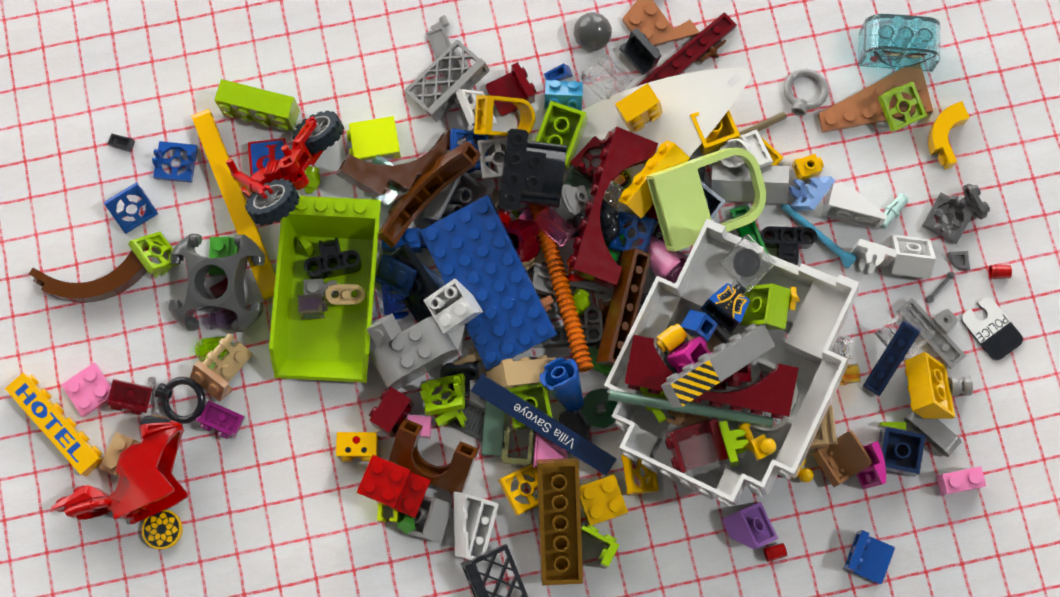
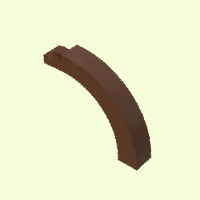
[29,250,147,303]

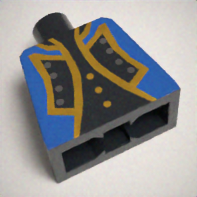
[700,283,750,333]

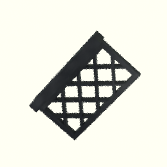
[460,544,528,597]

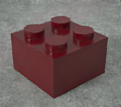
[369,387,414,438]

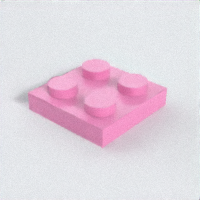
[61,362,111,417]

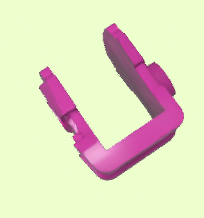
[667,336,712,374]

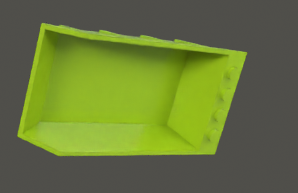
[269,196,381,383]

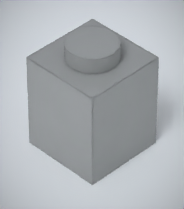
[366,313,401,346]

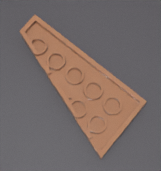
[818,59,933,133]

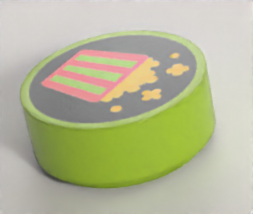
[612,170,631,190]

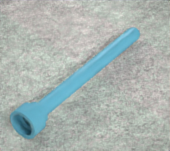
[781,204,858,269]

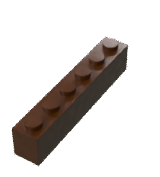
[596,248,652,368]

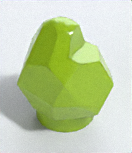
[304,166,321,194]
[571,289,591,317]

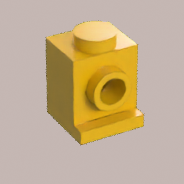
[792,154,824,181]

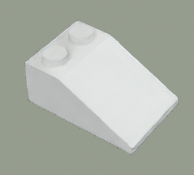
[821,182,887,230]

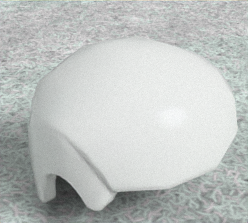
[719,139,750,168]

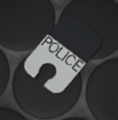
[961,298,1023,361]

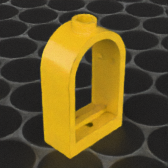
[474,95,536,137]

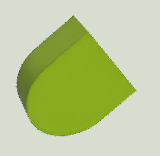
[297,234,315,257]

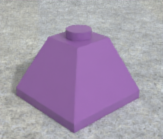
[722,502,778,550]

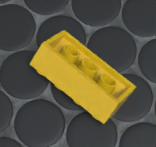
[618,140,690,219]

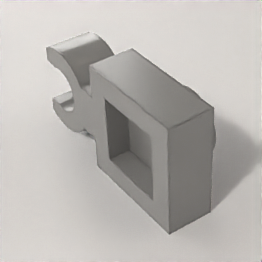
[304,279,338,301]

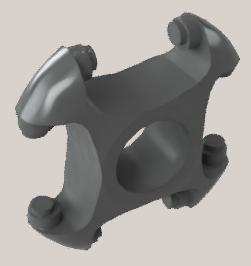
[168,234,265,332]

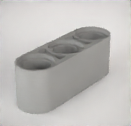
[904,410,962,457]

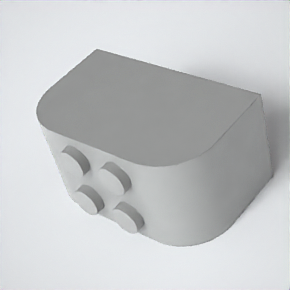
[369,316,459,390]

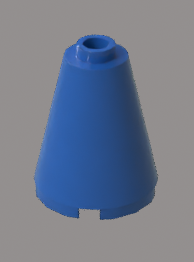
[540,358,584,412]

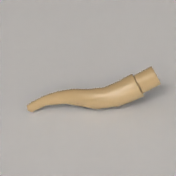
[441,351,482,368]

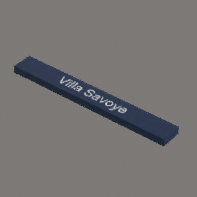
[471,373,617,476]

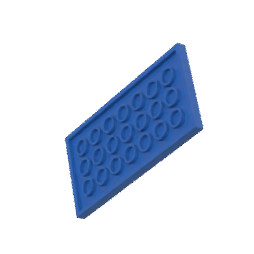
[420,195,558,370]

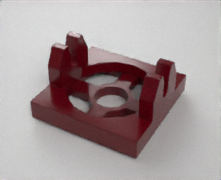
[570,136,607,183]

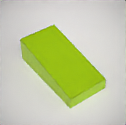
[879,422,906,430]

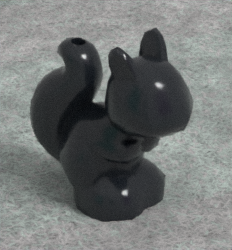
[571,199,621,243]

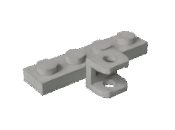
[896,298,967,369]

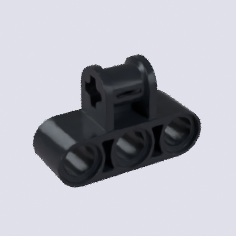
[760,226,817,265]
[304,237,362,279]

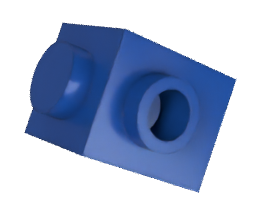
[681,310,718,341]

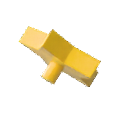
[788,287,800,310]

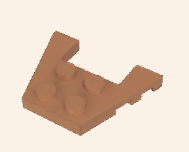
[622,0,699,47]

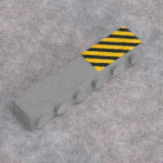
[661,324,775,408]

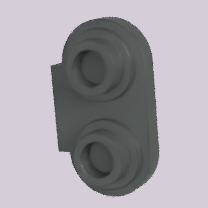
[949,184,990,221]

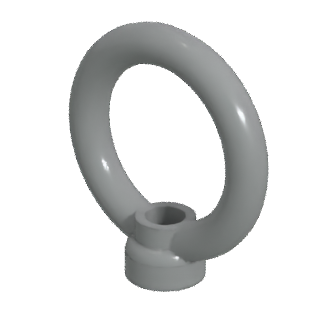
[784,69,829,116]

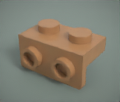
[190,360,232,402]

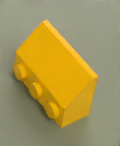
[905,352,955,419]

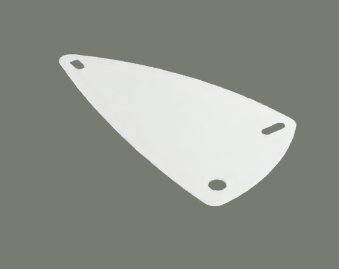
[564,67,751,217]

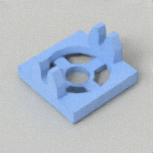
[789,176,835,211]

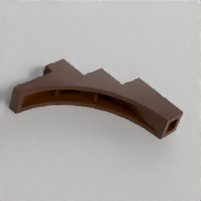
[336,129,450,198]
[377,141,481,248]

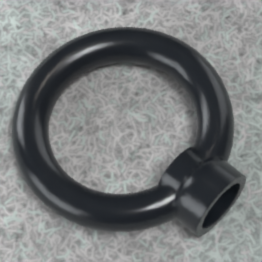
[155,377,206,424]

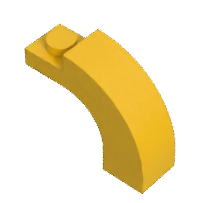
[928,101,970,170]

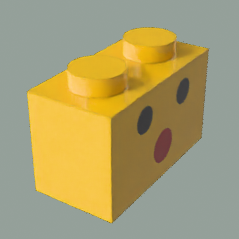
[336,432,379,462]

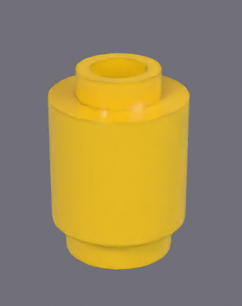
[656,324,687,353]

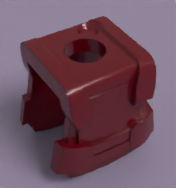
[504,219,540,262]

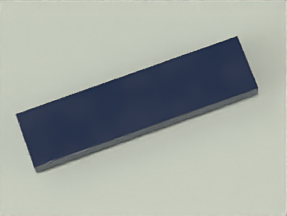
[863,320,921,397]

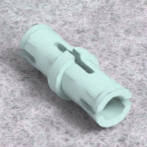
[880,193,909,229]

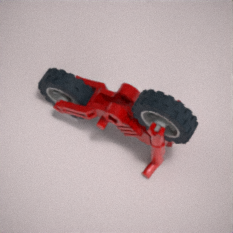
[226,110,344,226]

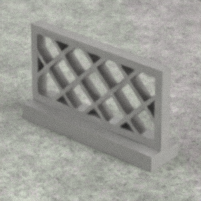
[404,39,490,122]

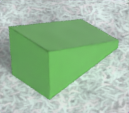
[396,512,416,535]

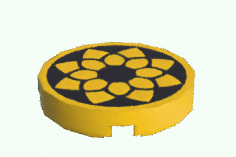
[142,510,183,550]

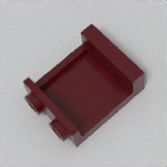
[665,418,729,473]

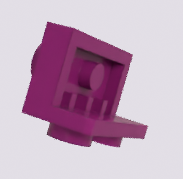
[196,400,245,439]

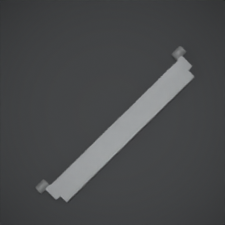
[426,15,506,156]

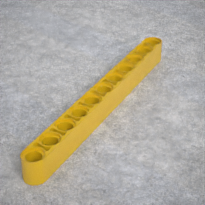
[191,109,276,300]

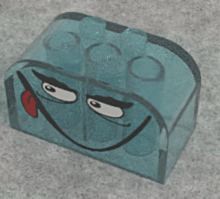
[858,14,941,72]

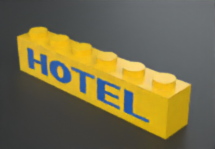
[4,373,103,477]

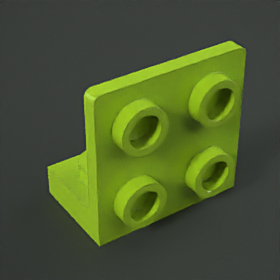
[581,524,619,568]

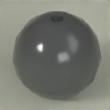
[573,12,612,51]

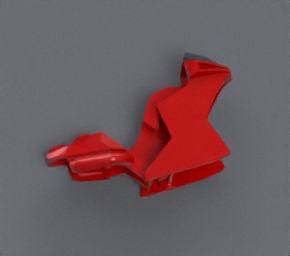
[51,415,189,525]

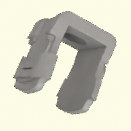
[548,184,590,225]

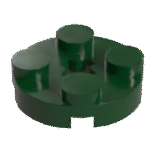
[581,388,618,429]

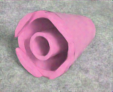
[639,235,688,283]

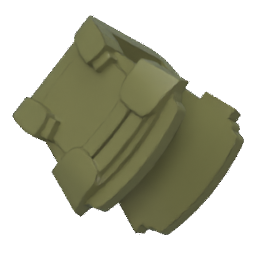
[501,426,534,465]

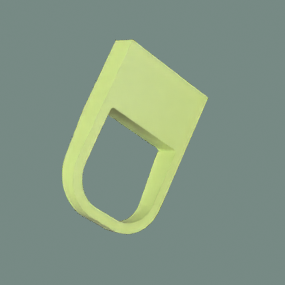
[646,148,766,252]

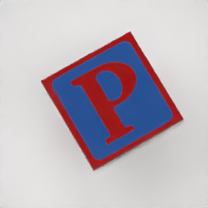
[248,138,286,176]

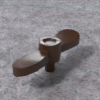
[699,39,727,64]

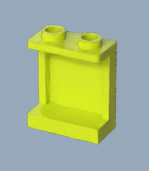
[346,116,401,160]

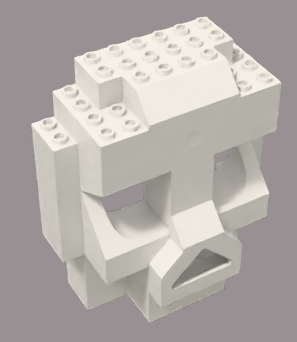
[604,219,859,507]

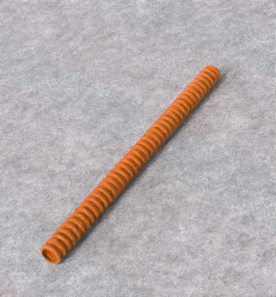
[528,204,594,373]

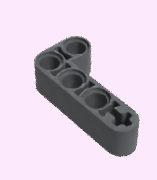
[533,306,603,348]

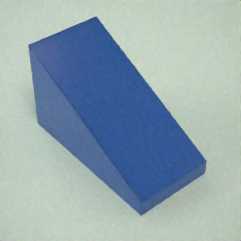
[544,63,573,81]

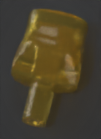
[839,363,861,386]

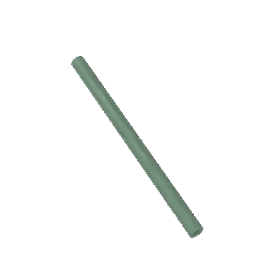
[608,390,774,428]

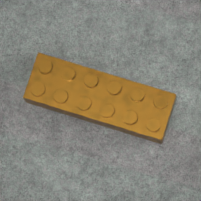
[537,458,583,586]

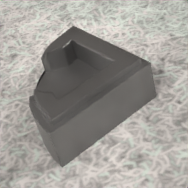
[947,251,970,271]

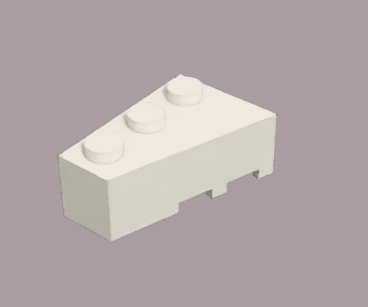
[454,492,499,563]

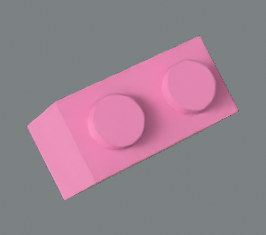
[936,467,986,496]

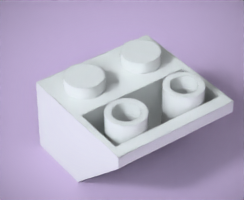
[423,279,483,334]

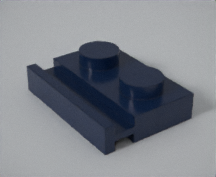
[375,254,417,297]

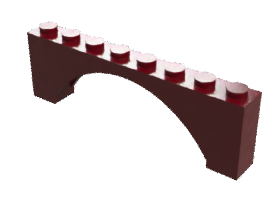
[567,126,658,289]
[624,335,799,420]

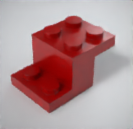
[356,455,431,519]

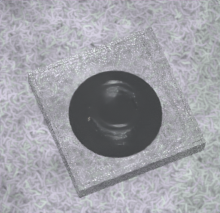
[719,234,776,292]

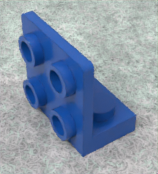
[843,530,895,584]

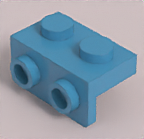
[544,80,583,111]

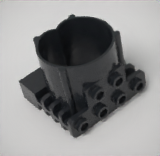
[498,129,567,211]

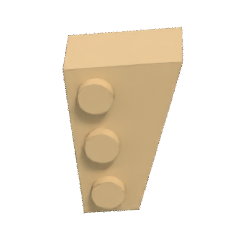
[486,355,555,389]

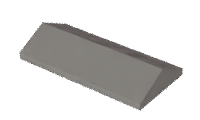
[711,163,789,204]

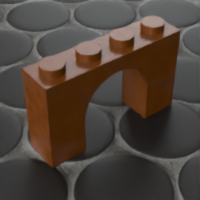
[388,419,479,494]

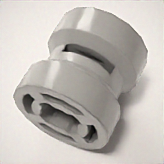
[949,376,973,397]

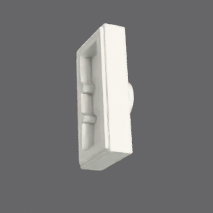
[739,130,773,168]

